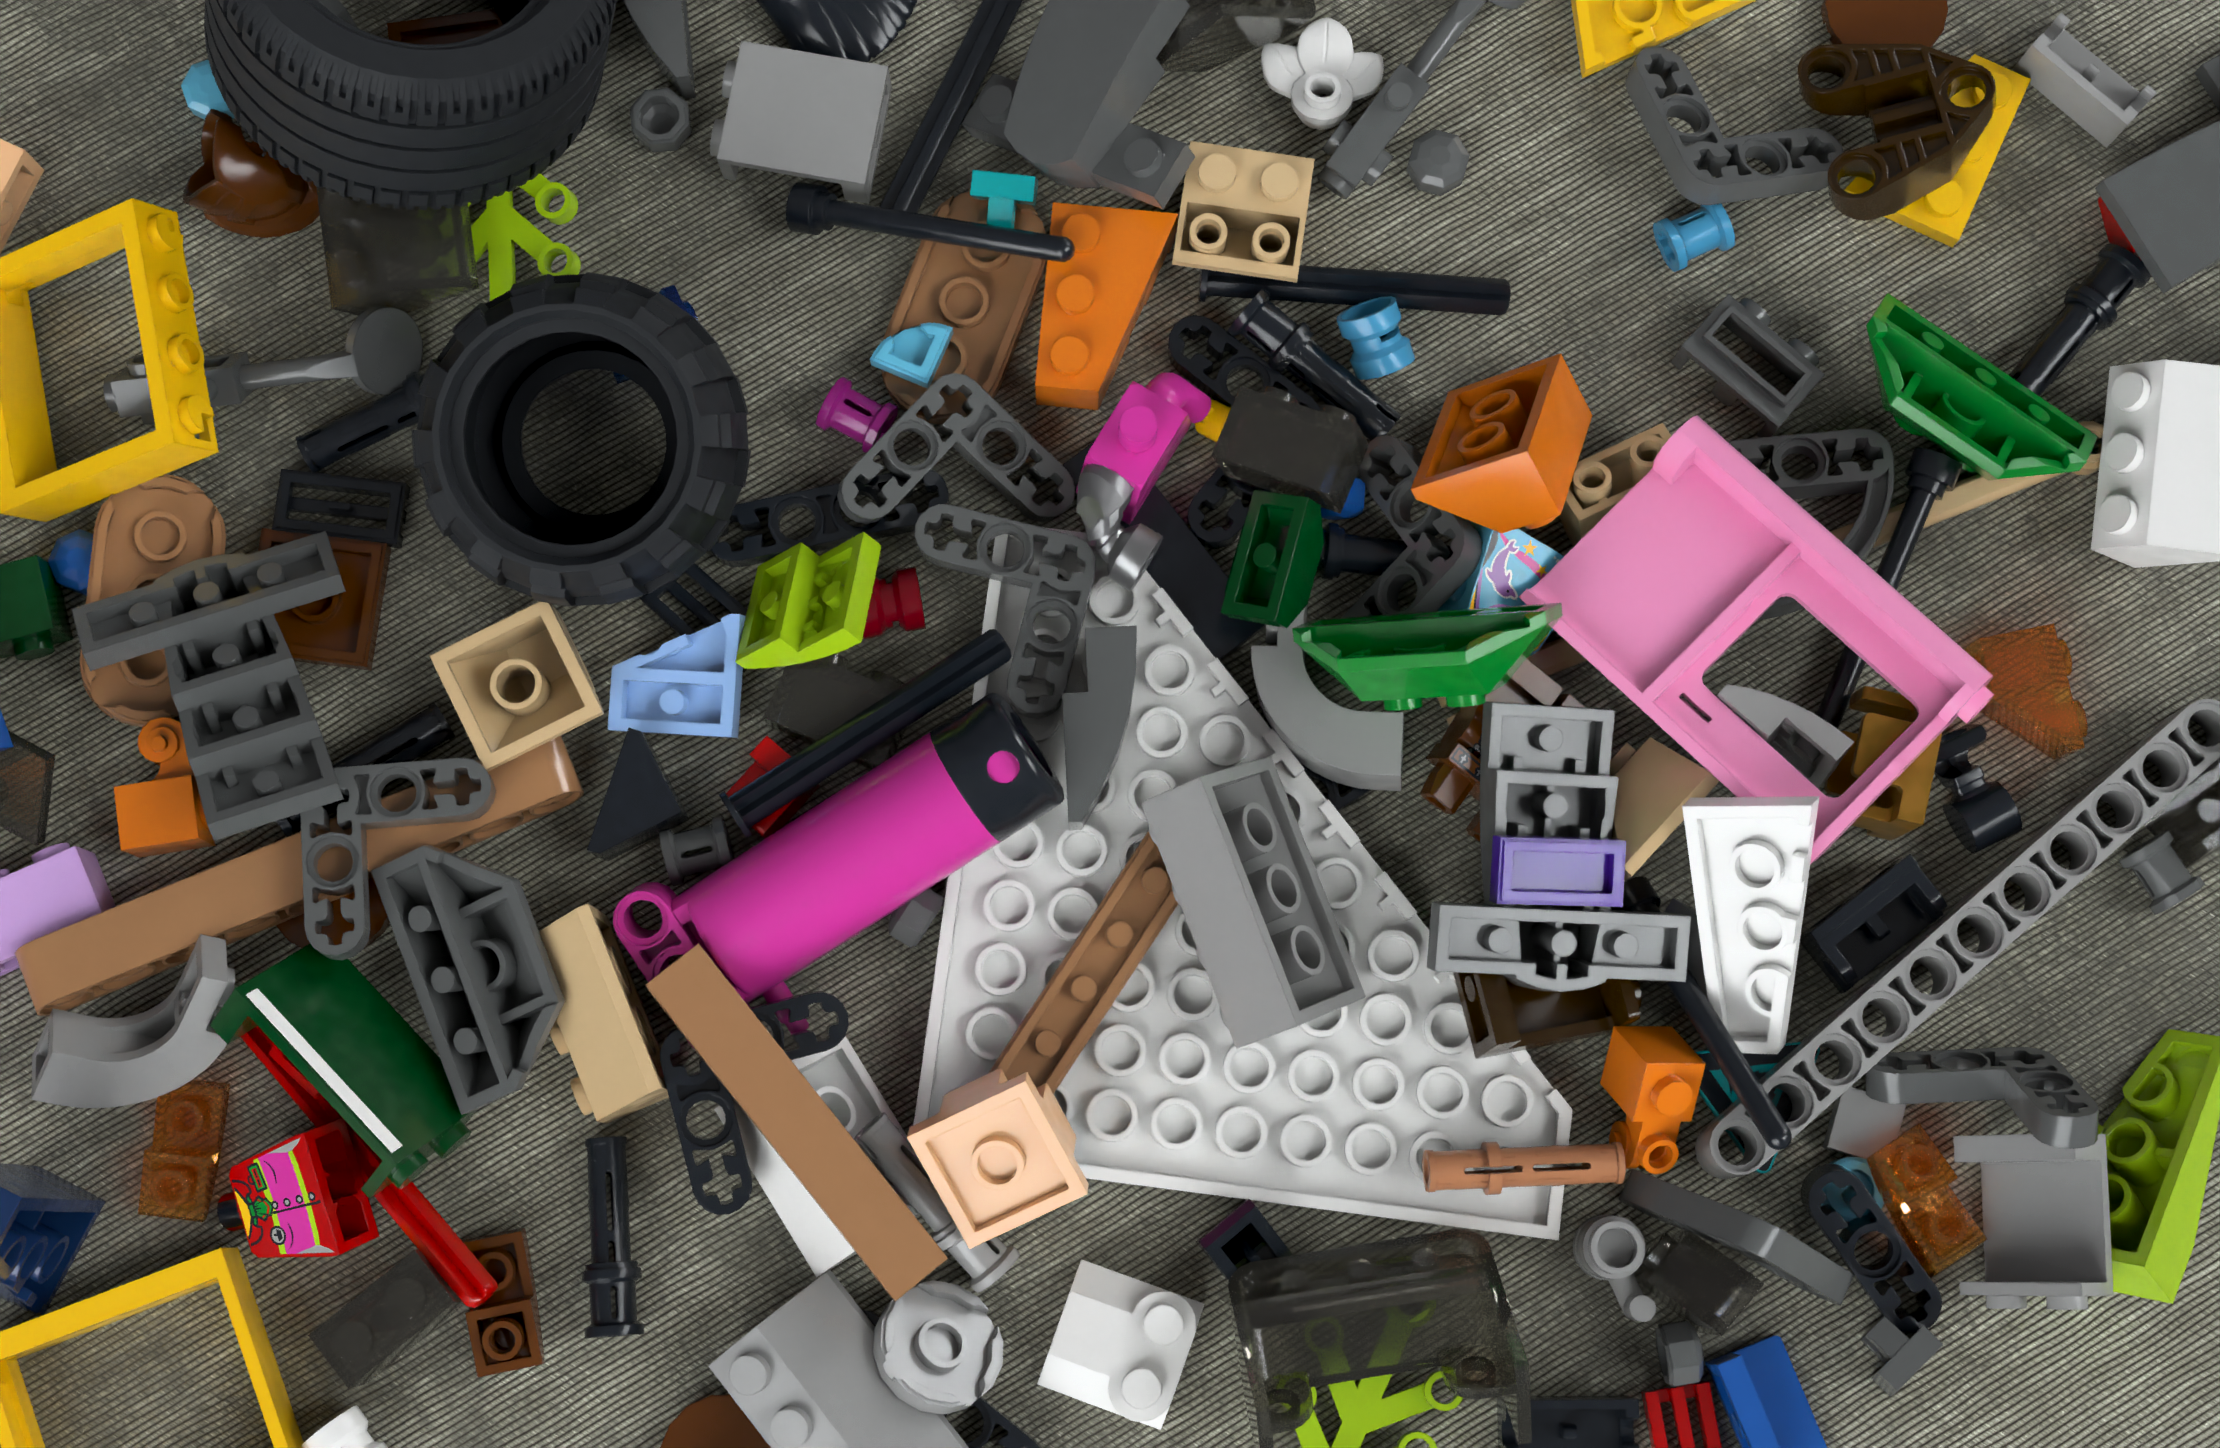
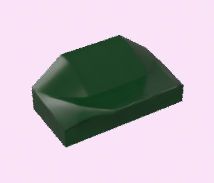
[1221,490,1324,628]

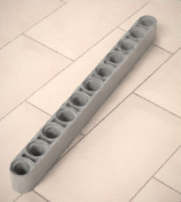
[1695,699,2220,1179]

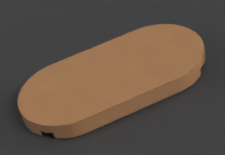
[881,188,1047,424]
[80,474,226,727]

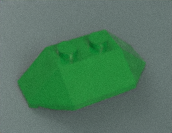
[1866,293,2098,480]
[1292,603,1563,711]

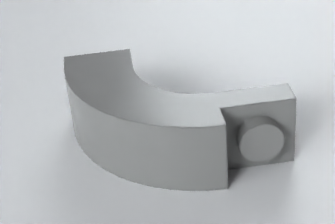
[1251,604,1404,791]
[31,934,235,1108]

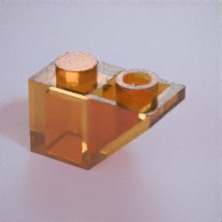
[1964,623,2088,759]

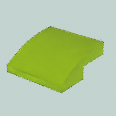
[735,532,881,669]

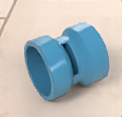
[1336,296,1415,380]

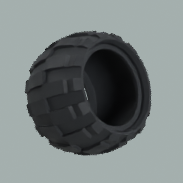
[411,272,751,607]

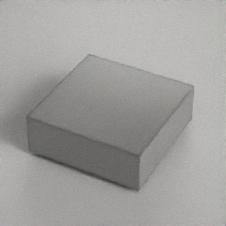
[1822,1087,1907,1167]

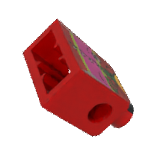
[217,1118,380,1258]

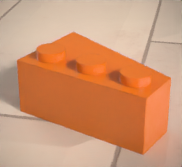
[1035,202,1178,410]

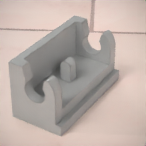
[2013,12,2157,148]

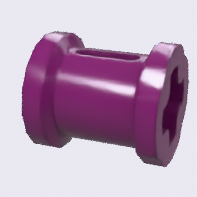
[815,377,898,453]

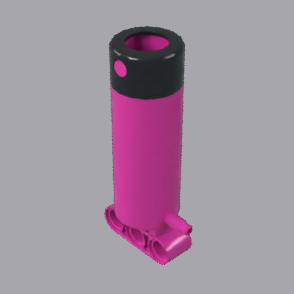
[613,693,1064,1048]

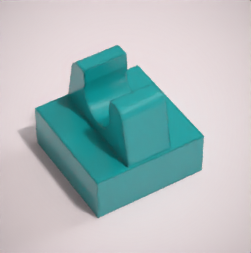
[970,170,1038,229]

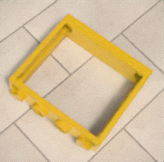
[0,198,219,522]
[0,1247,304,1448]

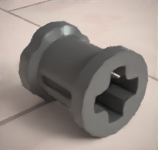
[659,815,735,886]
[2118,830,2205,915]

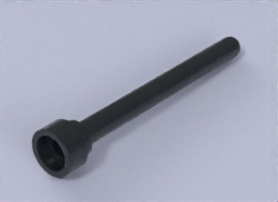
[786,182,1075,262]
[1816,447,1963,729]
[1611,876,1792,1150]

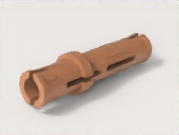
[1422,1142,1626,1195]

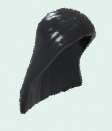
[756,0,917,63]

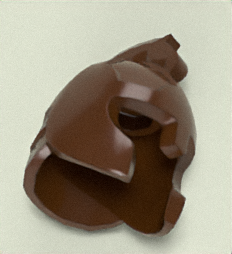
[183,109,331,238]

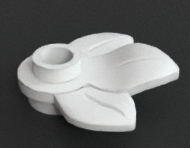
[1261,18,1384,130]

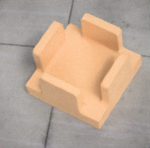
[907,1068,1089,1249]

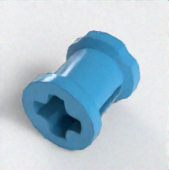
[1653,204,1735,272]

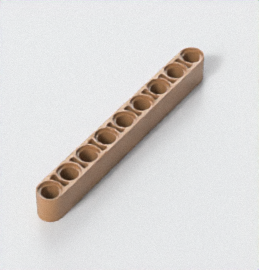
[15,736,584,1016]

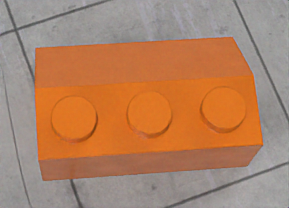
[1411,353,1593,533]

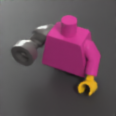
[1076,372,1245,591]

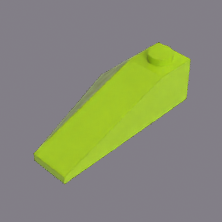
[2098,1029,2220,1304]

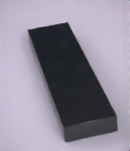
[1062,441,1265,662]

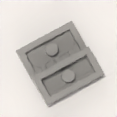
[1706,684,1854,789]

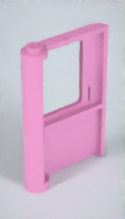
[1519,415,1994,865]

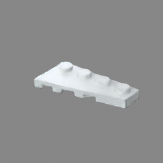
[1682,796,1819,1054]

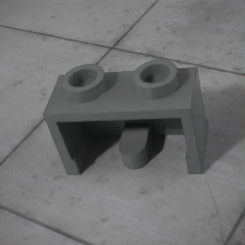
[1671,294,1825,438]

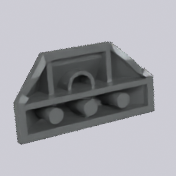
[371,845,565,1115]

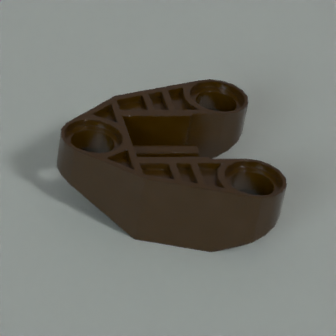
[1798,44,1996,221]

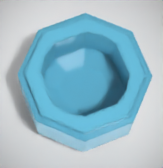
[181,60,235,120]

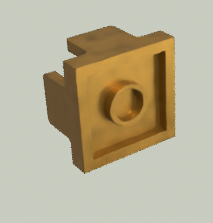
[1824,686,1942,841]

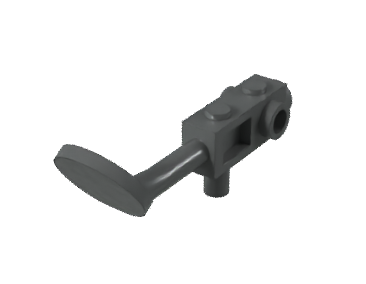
[1317,0,1526,200]
[103,306,423,425]

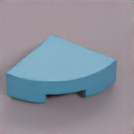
[870,322,954,389]

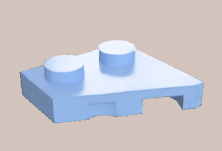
[608,614,746,738]

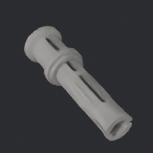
[854,1112,1020,1293]

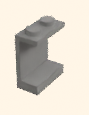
[710,41,892,204]
[1953,1134,2114,1310]

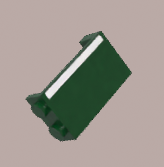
[210,944,478,1199]

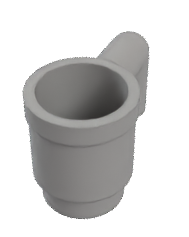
[1573,1215,1656,1322]

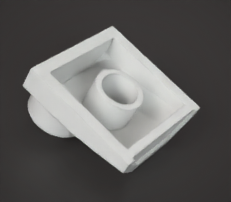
[1037,1259,1204,1430]

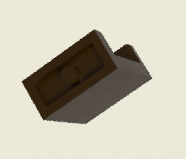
[1453,908,1642,1059]

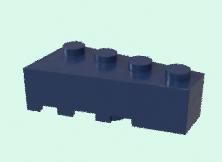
[0,1163,106,1317]

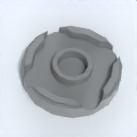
[873,1280,1003,1415]

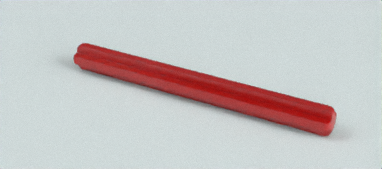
[240,1026,498,1308]

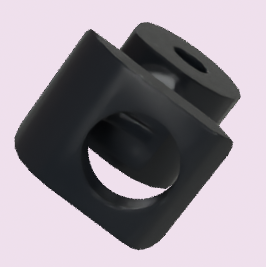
[1934,724,2022,854]

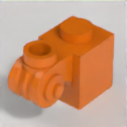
[114,717,216,858]
[1600,1026,1706,1174]

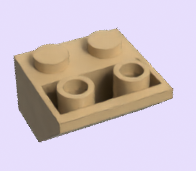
[1172,141,1315,283]

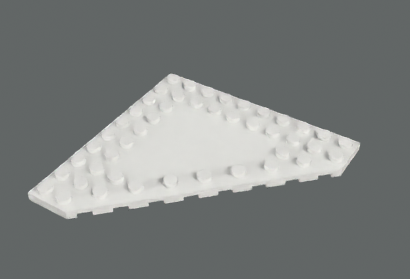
[914,527,1573,1240]

